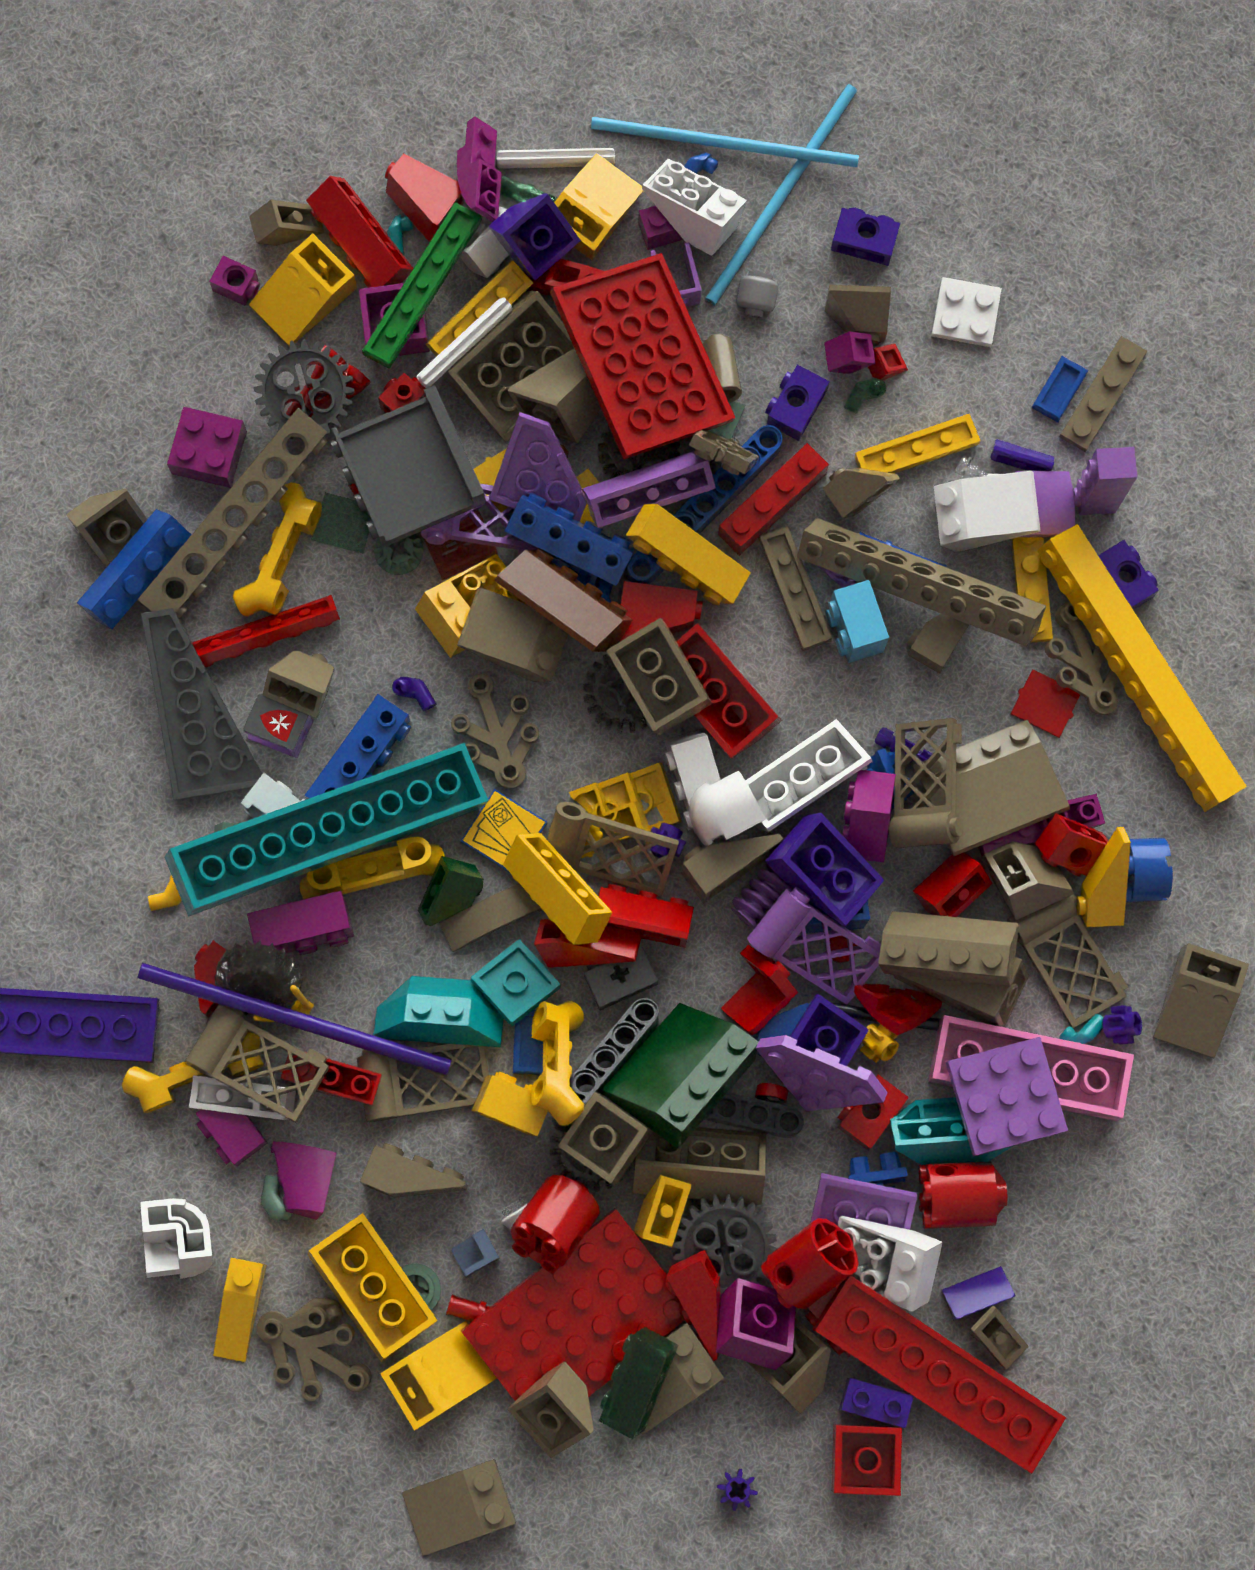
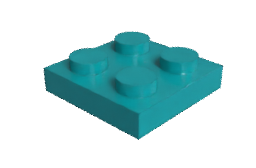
[471,939,561,1027]

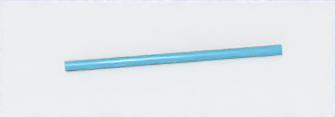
[705,84,857,306]
[591,117,859,167]

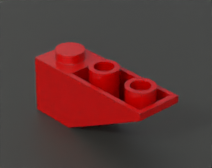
[534,919,642,968]
[280,1052,382,1106]
[666,1250,721,1361]

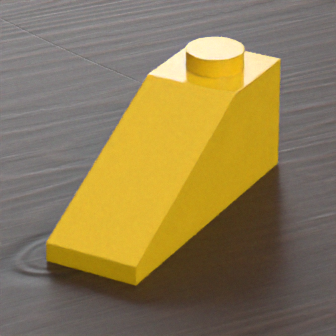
[1076,827,1131,927]
[213,1258,267,1362]

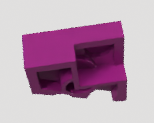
[270,1141,336,1220]

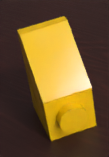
[634,1175,692,1247]

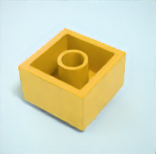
[471,1071,548,1136]

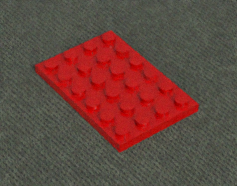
[550,253,735,459]
[461,1208,685,1401]

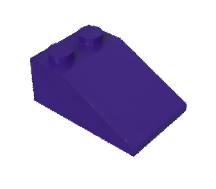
[765,813,884,926]

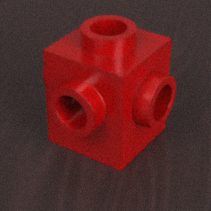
[378,373,426,413]

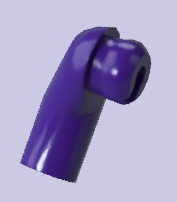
[392,677,437,712]

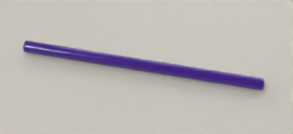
[137,963,451,1075]

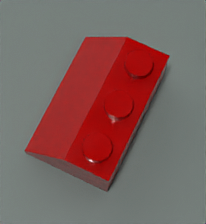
[598,884,694,948]

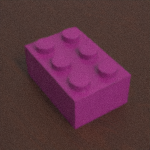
[247,891,355,962]

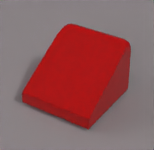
[868,344,908,384]

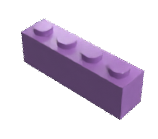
[1073,447,1137,515]
[583,451,716,528]

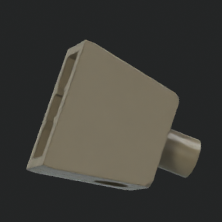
[262,651,334,718]

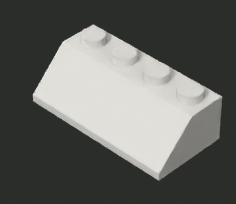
[746,719,873,832]

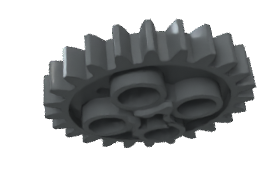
[254,339,355,440]
[672,1194,777,1298]

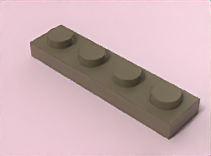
[1059,336,1147,452]
[759,526,832,651]

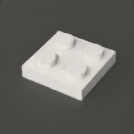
[931,277,1002,347]

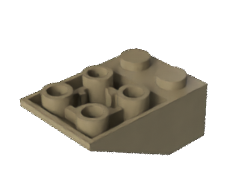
[1153,943,1249,1059]
[360,1142,468,1198]

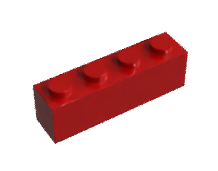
[306,176,414,288]
[718,443,829,556]

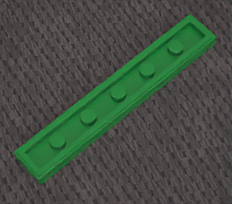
[362,202,482,369]

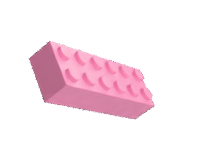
[928,1015,1134,1121]

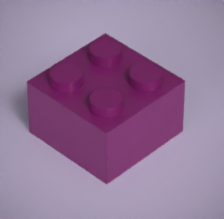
[359,283,430,360]
[167,406,247,488]
[843,770,896,863]
[716,1278,796,1370]

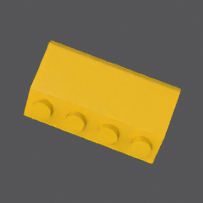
[307,1213,438,1363]

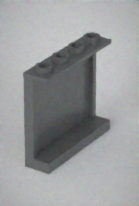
[330,385,486,547]

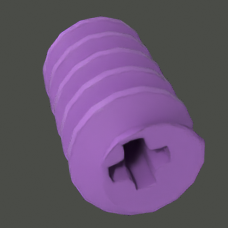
[731,863,792,930]

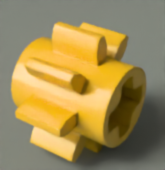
[860,1023,899,1063]

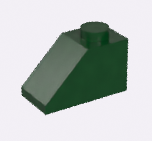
[418,856,484,926]

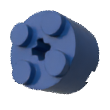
[1126,838,1173,902]

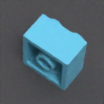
[826,580,889,663]

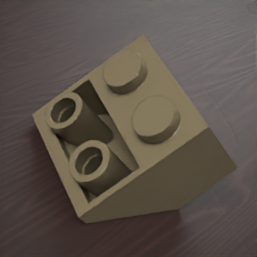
[984,841,1074,920]

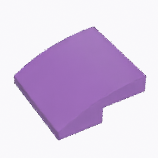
[1016,471,1075,537]

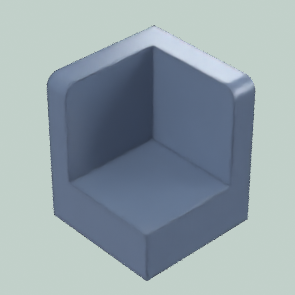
[451,1229,500,1277]

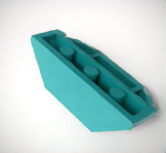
[373,976,504,1047]
[890,1097,1013,1165]

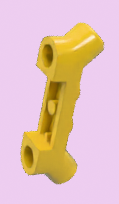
[233,482,322,617]
[300,837,445,899]
[531,1001,584,1126]
[122,1031,264,1113]

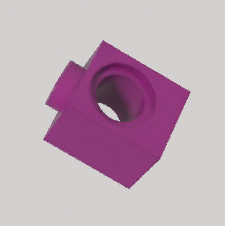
[209,255,260,306]
[824,331,875,374]

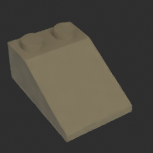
[457,588,568,682]
[681,834,783,904]
[607,1323,724,1435]
[402,1459,516,1556]

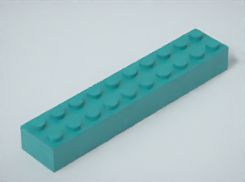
[164,743,489,917]

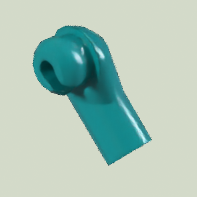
[387,214,413,255]
[1059,1014,1104,1044]

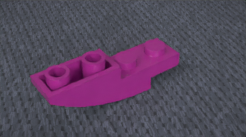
[456,117,502,222]
[979,793,1105,856]

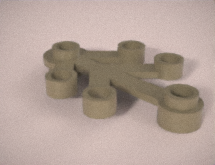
[1045,601,1119,715]
[451,674,539,789]
[257,1307,372,1401]

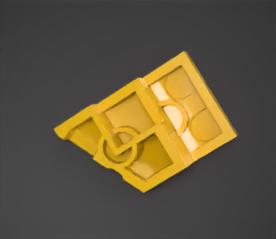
[569,762,682,841]

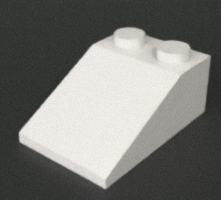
[934,471,1041,552]

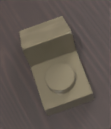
[969,1306,1029,1370]

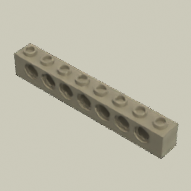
[137,408,328,619]
[797,518,1046,647]

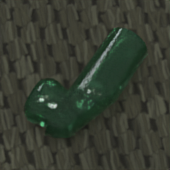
[844,378,887,414]

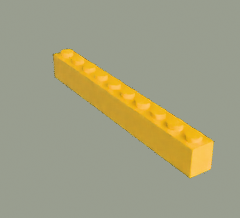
[1037,524,1247,812]

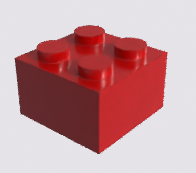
[831,1424,902,1496]

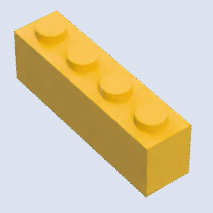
[625,504,751,606]
[503,833,613,945]

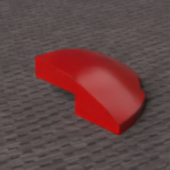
[853,984,943,1035]

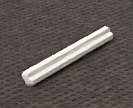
[496,148,615,169]
[417,298,513,388]

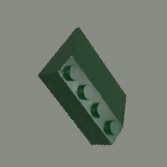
[601,1003,759,1149]

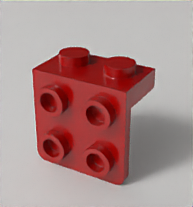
[721,944,799,1035]

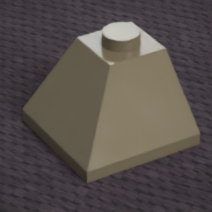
[825,285,891,346]
[66,489,147,568]
[747,1318,831,1414]
[507,1361,594,1458]

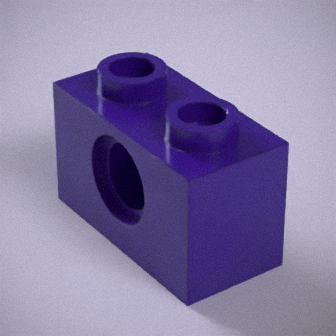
[831,207,900,266]
[765,364,830,441]
[1098,540,1159,610]
[839,1378,914,1428]

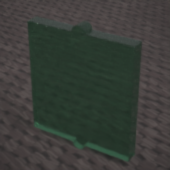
[311,492,371,554]

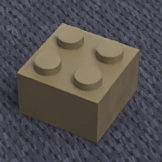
[558,1092,653,1185]

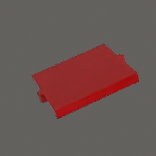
[1010,669,1080,738]

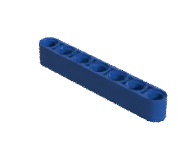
[627,425,783,584]

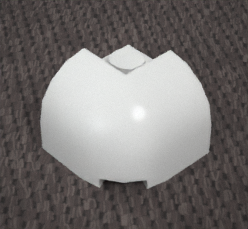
[689,771,766,846]
[140,1198,212,1279]

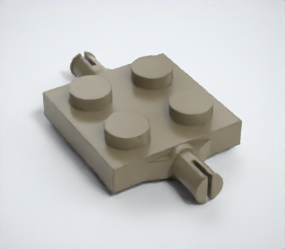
[689,430,759,475]

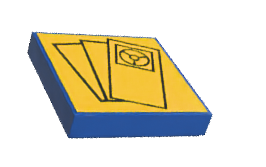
[460,789,548,874]

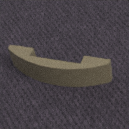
[439,884,542,952]

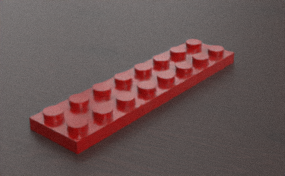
[813,1276,1066,1474]

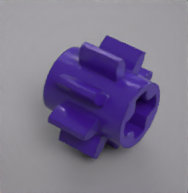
[646,823,686,858]
[1103,1005,1142,1045]
[717,1469,758,1511]

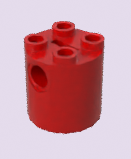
[918,1161,1008,1229]
[511,1175,600,1273]
[761,1218,859,1309]

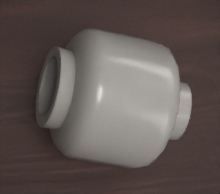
[736,271,778,318]

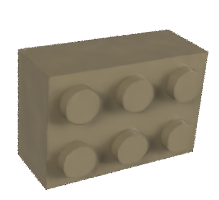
[606,618,713,736]

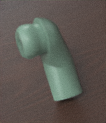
[261,1175,292,1221]

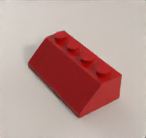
[676,623,782,759]

